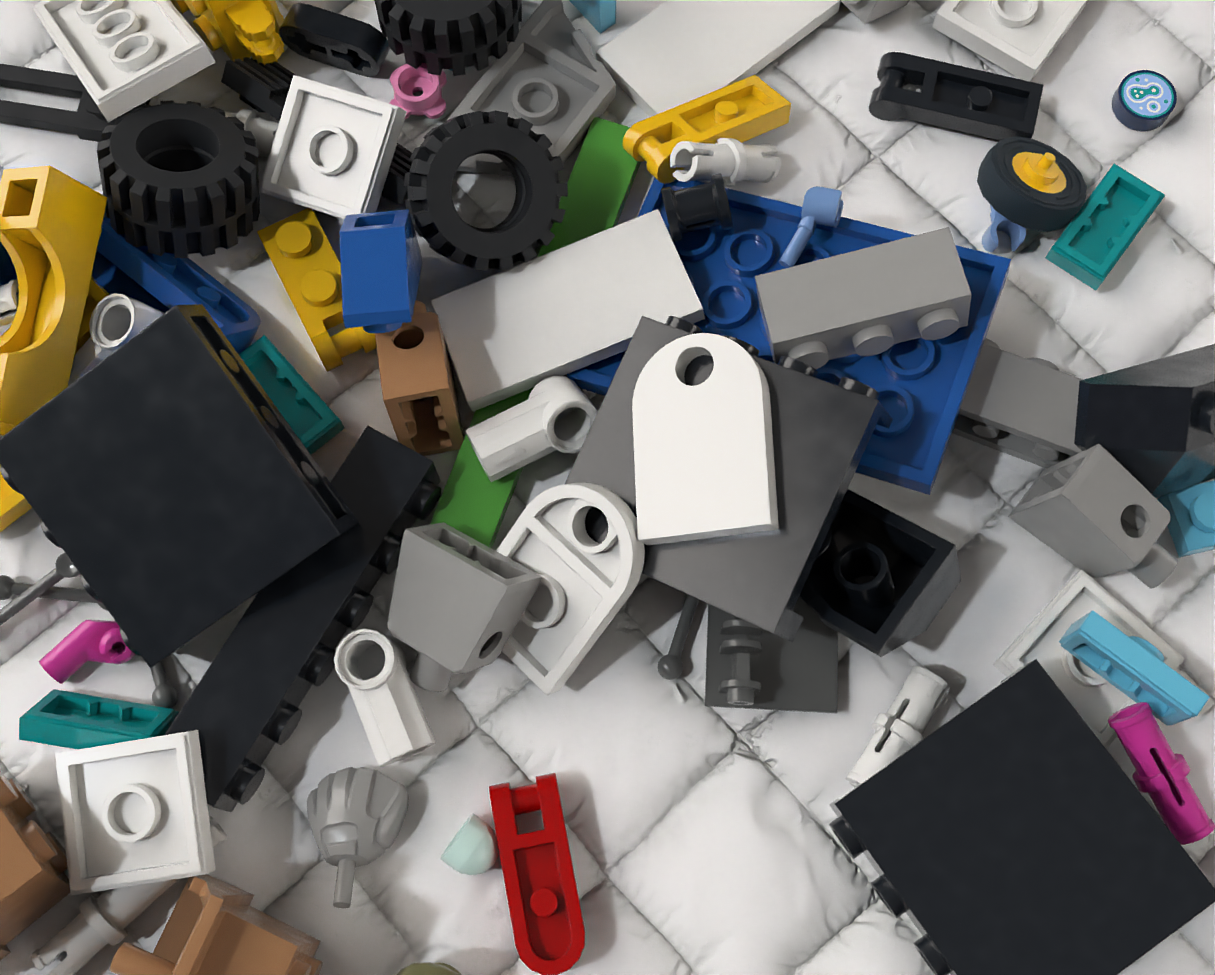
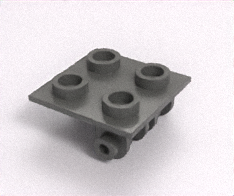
[705,595,838,713]

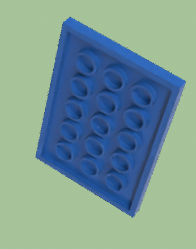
[567,178,1011,495]

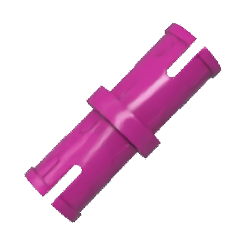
[1107,702,1215,845]

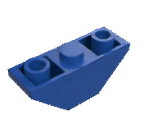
[339,209,423,333]

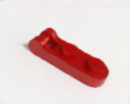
[489,773,585,975]

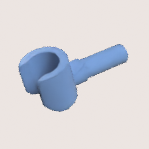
[779,186,843,268]
[982,205,1026,253]

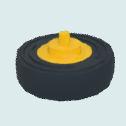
[977,136,1087,232]

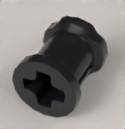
[661,173,733,242]

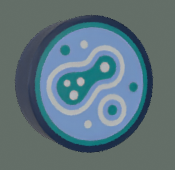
[1112,70,1177,131]

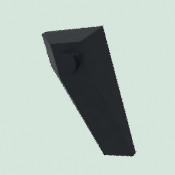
[800,489,961,657]

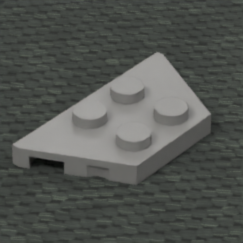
[447,0,616,177]

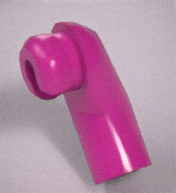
[39,620,136,684]

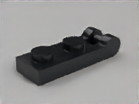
[869,52,1044,140]

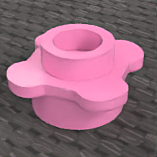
[389,63,447,119]

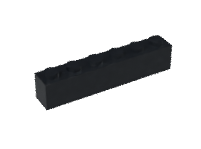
[165,425,442,812]

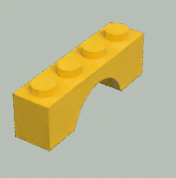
[0,166,108,436]

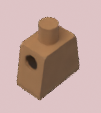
[375,300,464,456]

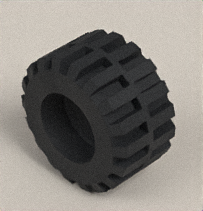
[375,0,522,76]
[97,100,260,258]
[404,111,568,271]

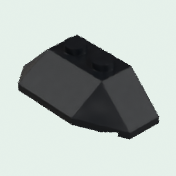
[1074,344,1215,498]

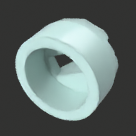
[440,813,499,875]

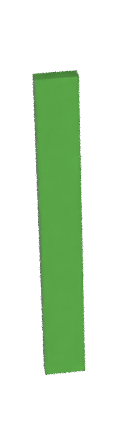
[430,117,641,549]

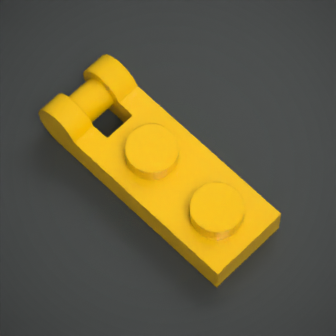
[622,75,791,184]
[257,208,377,372]

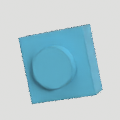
[1157,480,1215,558]

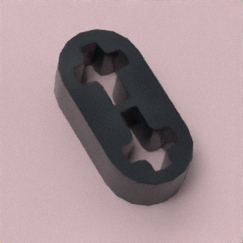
[279,3,390,77]

